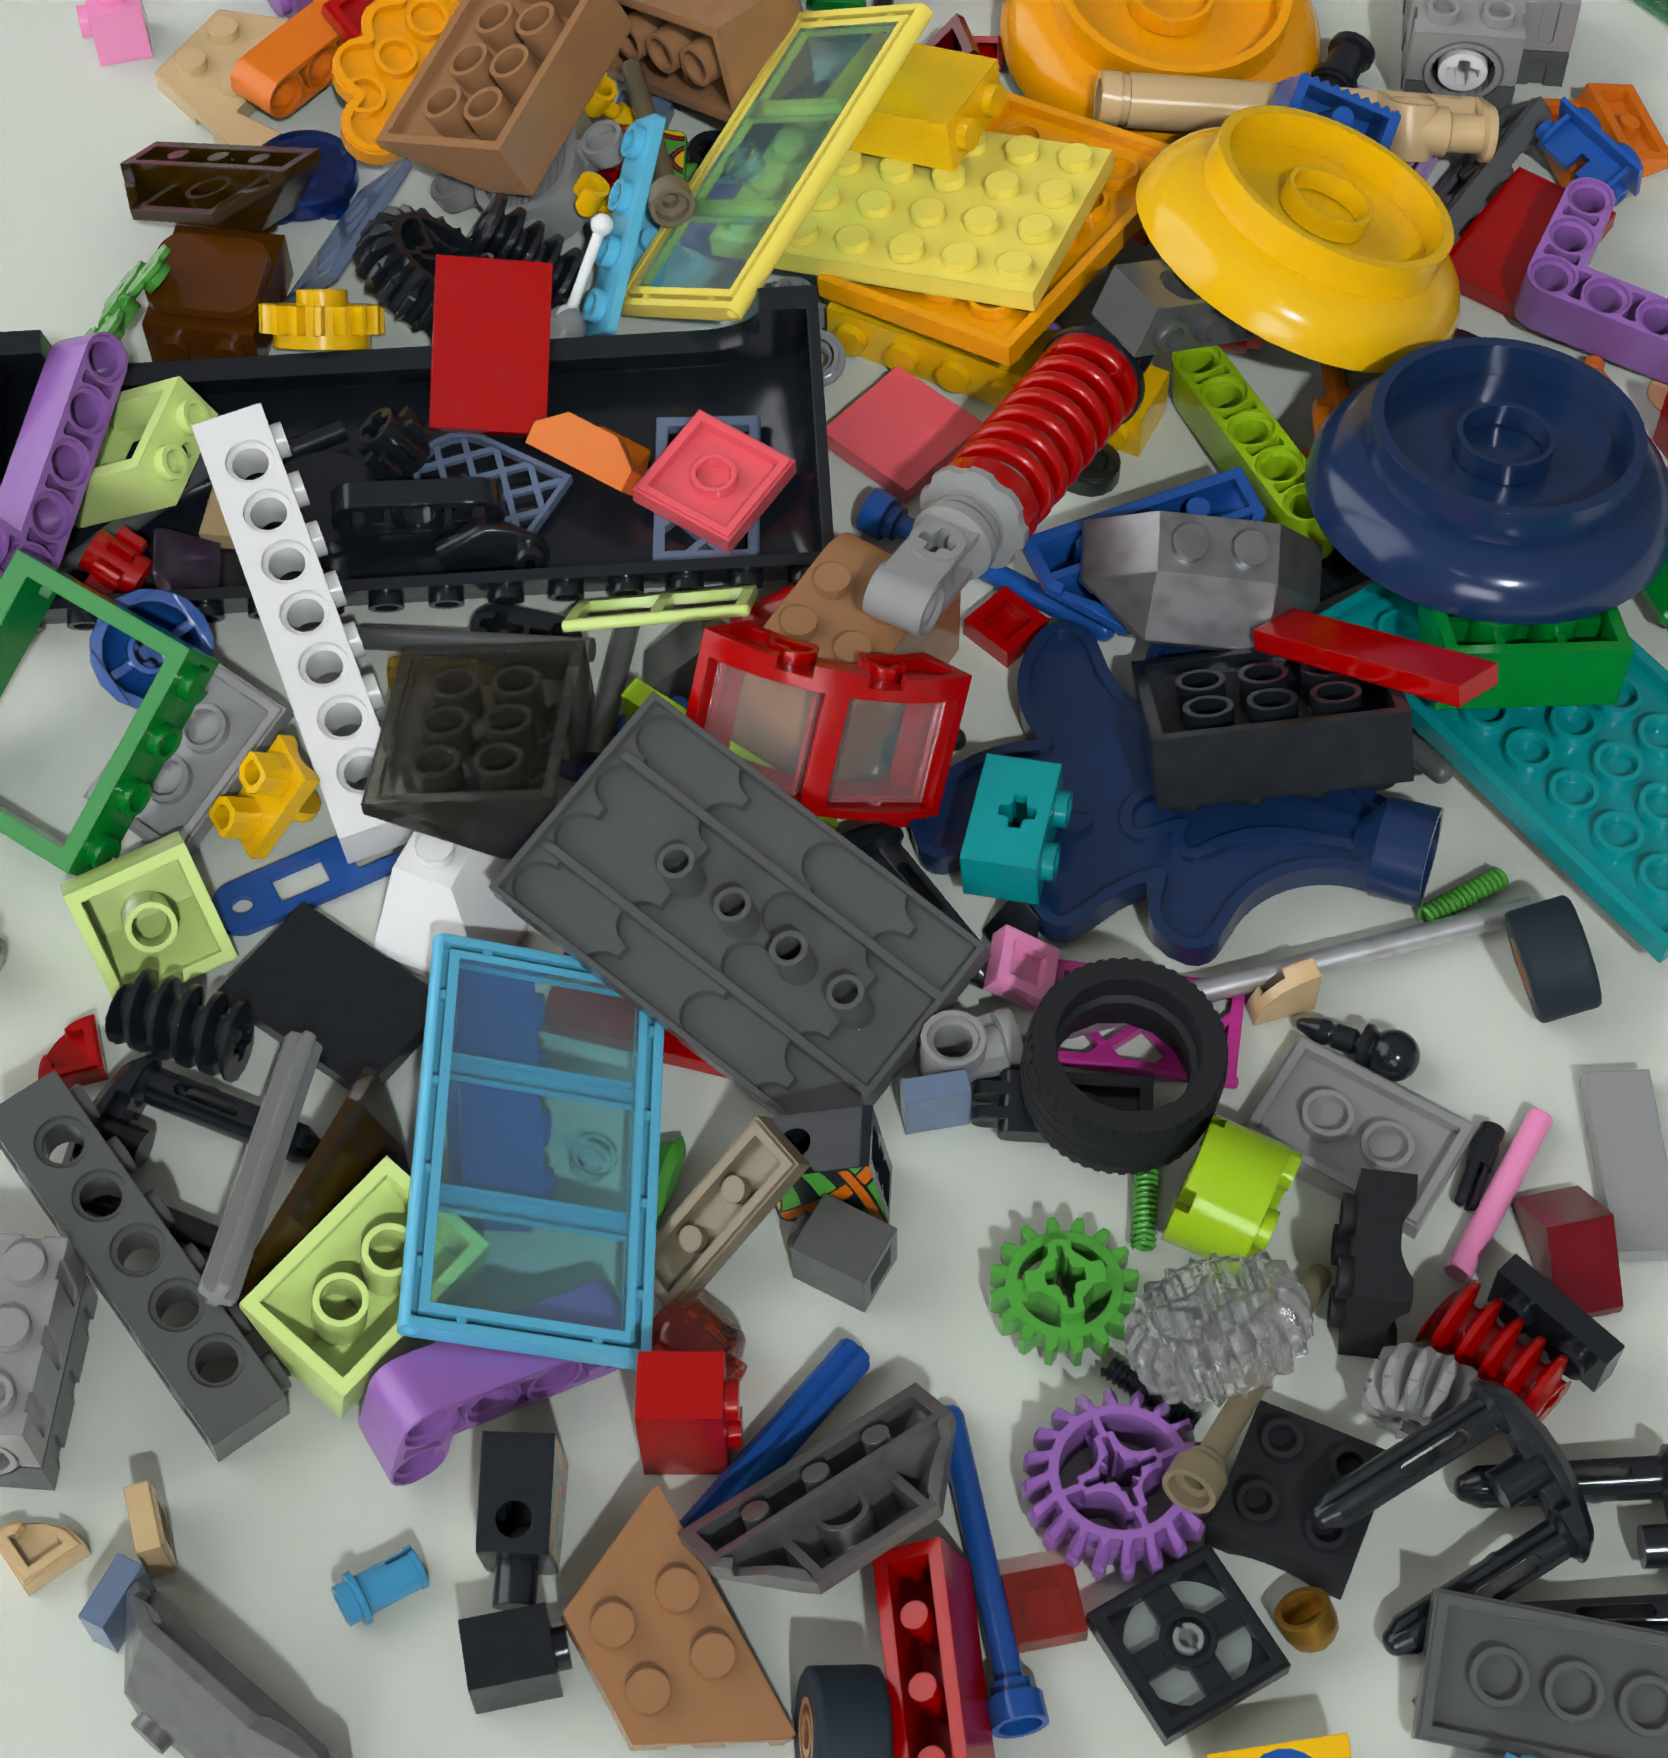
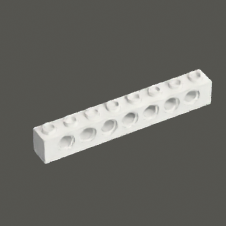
[191,403,424,864]

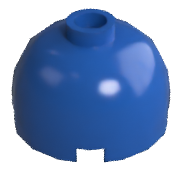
[89,589,214,710]

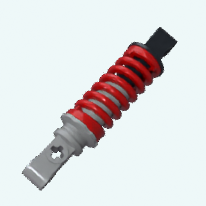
[862,318,1154,639]

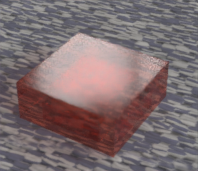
[1001,1563,1088,1653]

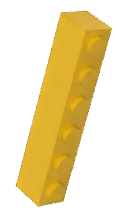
[826,301,1170,457]

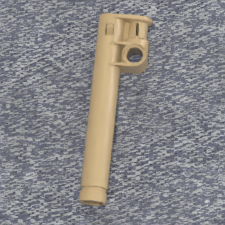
[1093,70,1499,163]

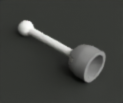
[550,213,613,339]

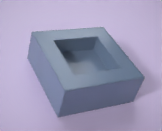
[900,1069,972,1135]
[78,1553,157,1653]

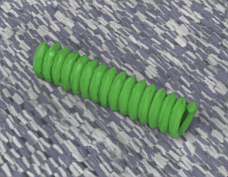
[1417,866,1509,923]
[1130,1169,1160,1251]

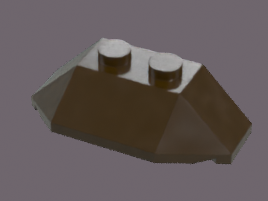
[120,141,322,233]
[237,1066,411,1320]

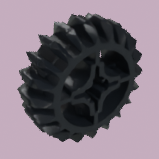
[352,204,490,339]

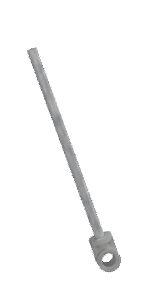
[918,896,1534,1091]

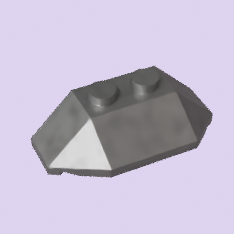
[1079,511,1322,651]
[677,1382,956,1595]
[124,1581,339,1758]

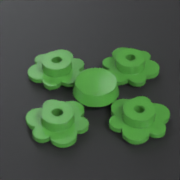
[85,244,171,341]

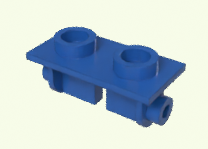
[1534,96,1644,207]

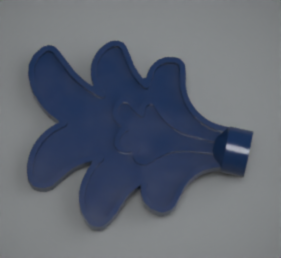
[910,621,1444,966]

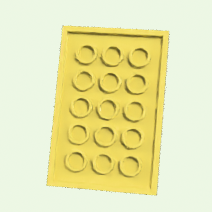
[713,125,1114,312]

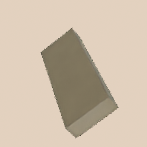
[654,1116,811,1313]

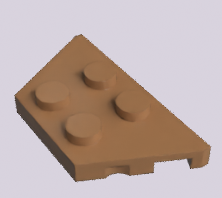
[561,1485,796,1751]

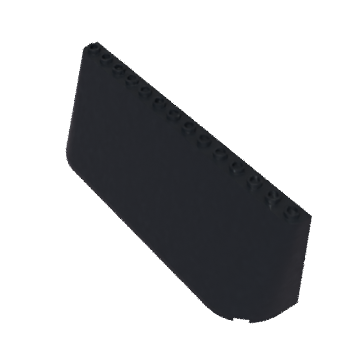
[0,285,834,633]

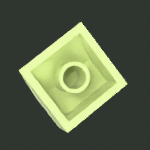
[60,831,238,999]

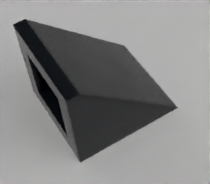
[982,900,1040,943]

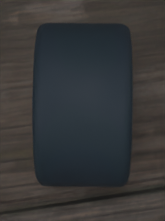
[1505,895,1602,1023]
[794,1664,893,1758]

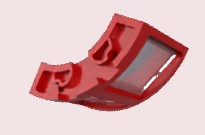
[686,620,972,827]

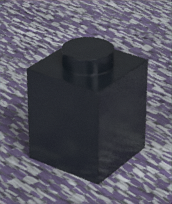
[458,1602,573,1714]

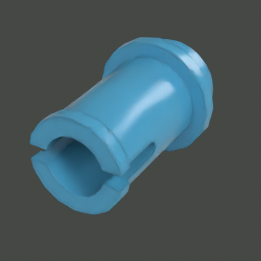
[331,1545,430,1627]

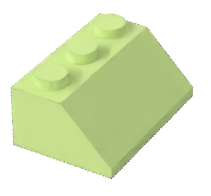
[239,1156,489,1419]

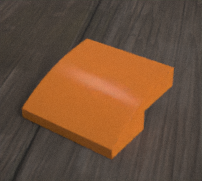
[1531,83,1668,188]

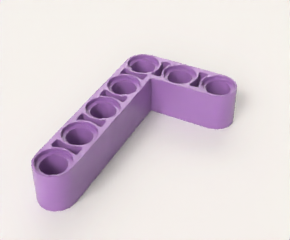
[1513,177,1668,384]
[0,332,128,579]

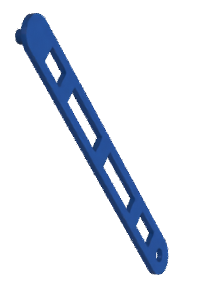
[212,696,688,936]

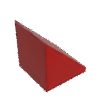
[973,36,1004,71]

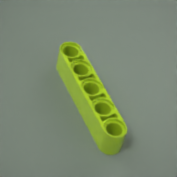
[1171,345,1333,560]

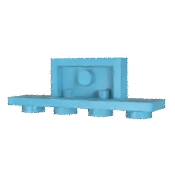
[582,113,681,337]

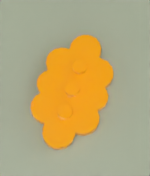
[332,0,462,165]

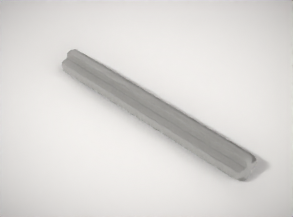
[198,1030,323,1308]

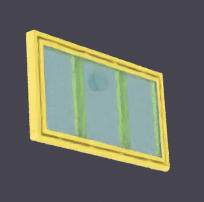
[621,3,933,321]

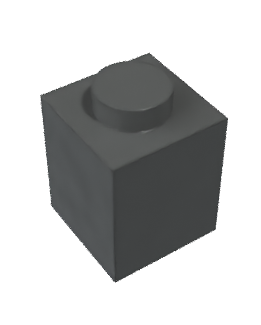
[787,1193,897,1313]

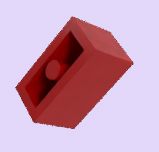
[635,1351,743,1475]

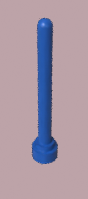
[856,488,1116,642]
[946,1405,1049,1739]

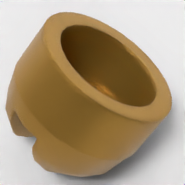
[1274,1586,1339,1653]

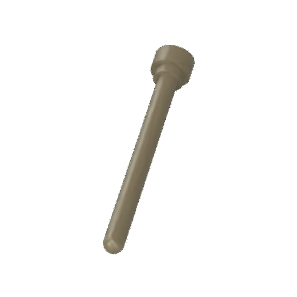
[621,59,695,227]
[1162,1264,1332,1514]

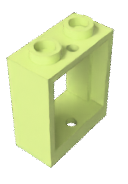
[74,376,218,529]

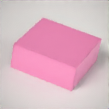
[983,924,1060,1012]

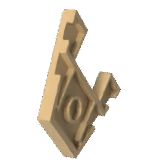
[155,9,289,147]

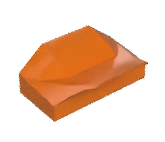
[525,412,651,496]

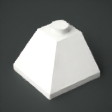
[373,818,530,979]

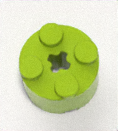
[1161,1113,1303,1275]

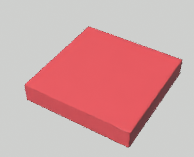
[826,365,983,503]
[632,409,797,554]

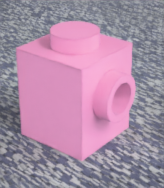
[76,0,153,66]

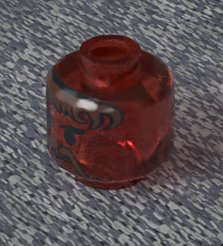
[652,1299,747,1381]

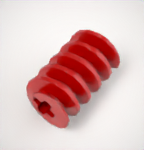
[1415,1280,1572,1422]

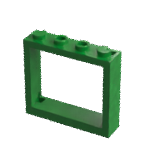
[0,549,220,876]

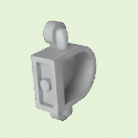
[431,110,624,242]

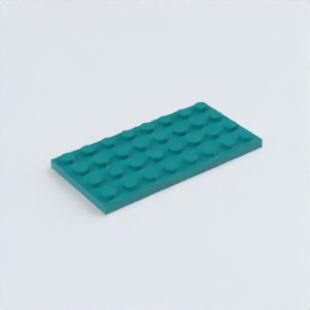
[1318,582,1668,963]

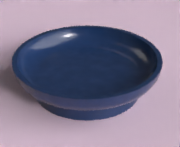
[1305,337,1668,625]

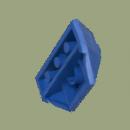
[1022,466,1266,635]

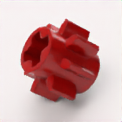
[78,525,155,594]

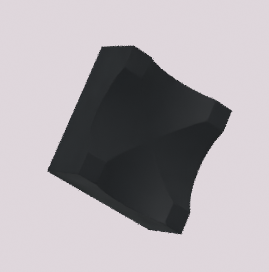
[1327,1168,1418,1359]
[1205,1400,1385,1600]

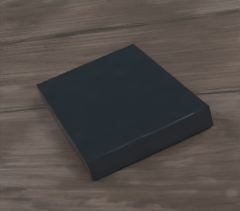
[217,902,428,1091]

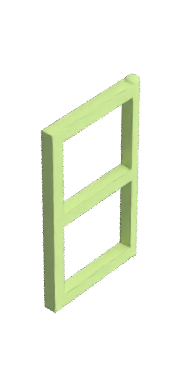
[561,584,758,632]

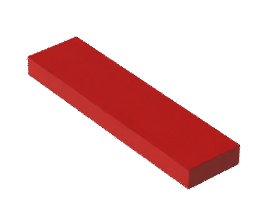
[1254,608,1498,708]

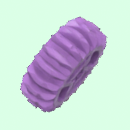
[1021,1387,1213,1584]

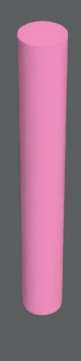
[1445,1108,1553,1283]

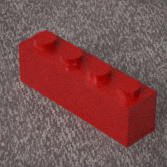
[873,1536,995,1758]

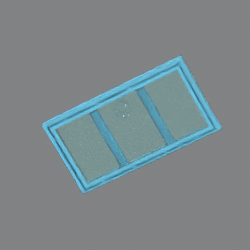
[397,933,664,1371]

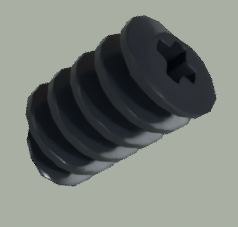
[463,193,582,309]
[105,968,254,1083]

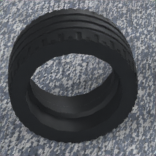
[1020,957,1228,1175]

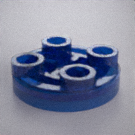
[262,130,359,225]

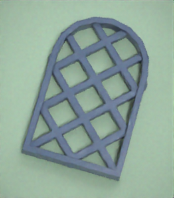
[413,433,573,533]

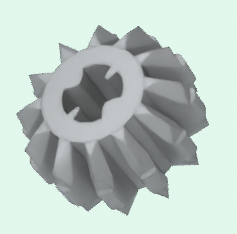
[1361,1342,1481,1448]

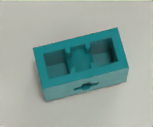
[959,753,1073,905]

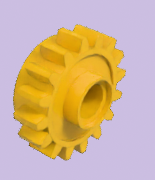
[258,289,385,350]

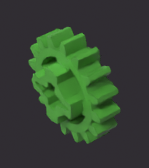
[989,1217,1139,1367]

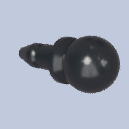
[1296,1018,1420,1082]

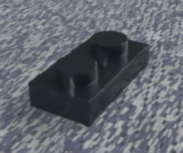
[1487,1254,1625,1392]

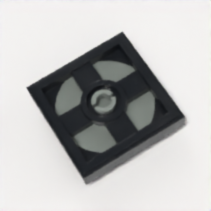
[1085,1543,1291,1746]

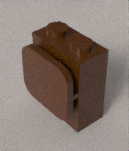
[142,225,294,362]

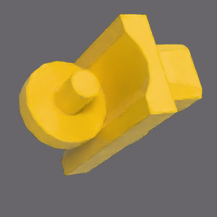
[209,734,321,860]

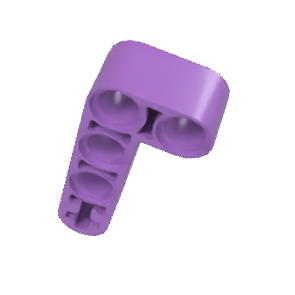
[358,1283,620,1486]

